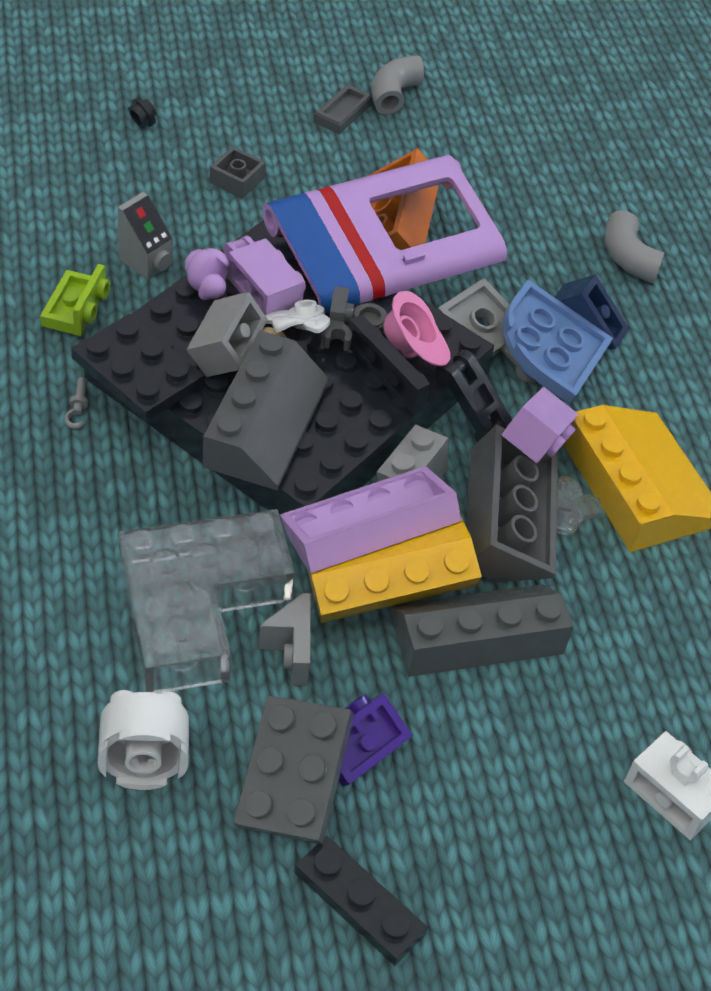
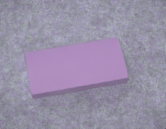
[280,466,461,573]

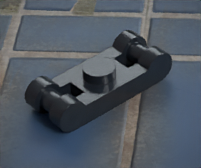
[437,350,512,442]

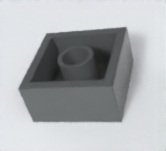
[209,146,266,199]

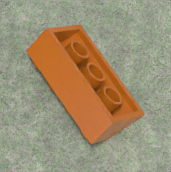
[368,148,439,250]

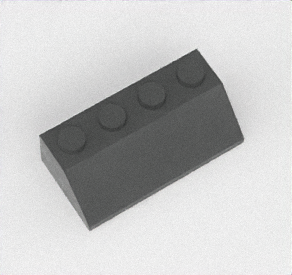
[203,330,328,490]
[466,424,558,582]
[389,584,574,677]

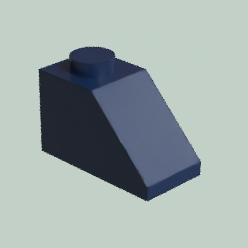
[554,274,629,350]

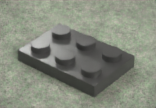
[234,695,354,845]

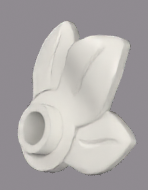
[265,300,330,333]

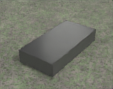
[314,84,372,134]

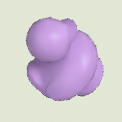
[185,248,229,300]

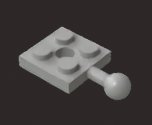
[438,278,537,383]

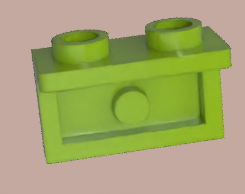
[40,264,110,336]

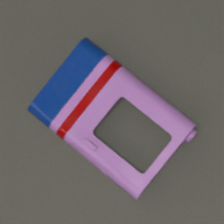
[263,155,507,314]

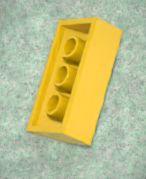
[307,515,482,623]

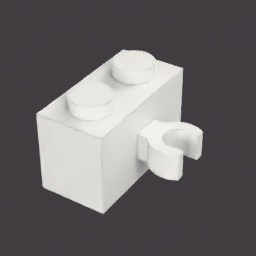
[624,731,711,841]

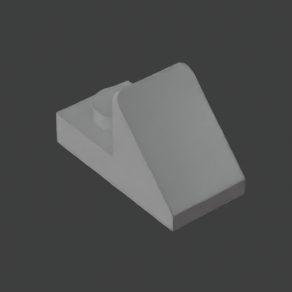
[259,593,311,686]

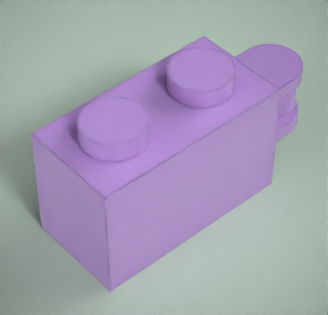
[223,235,306,315]
[501,386,578,463]

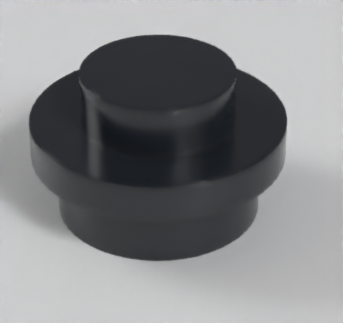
[128,97,157,128]

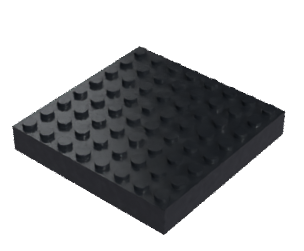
[84,220,494,520]

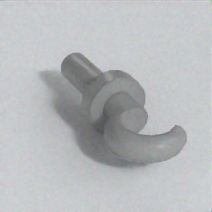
[64,377,88,429]

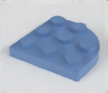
[503,280,613,404]

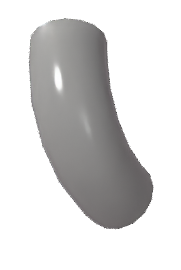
[371,55,424,115]
[605,210,665,284]

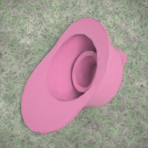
[383,290,450,366]

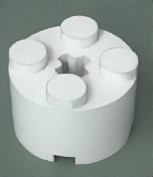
[97,690,189,790]

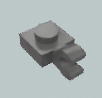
[323,286,354,351]

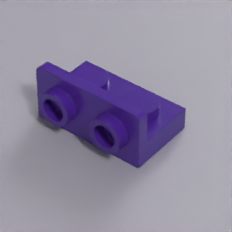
[339,693,413,787]

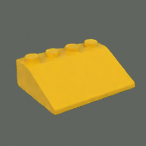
[563,405,711,552]

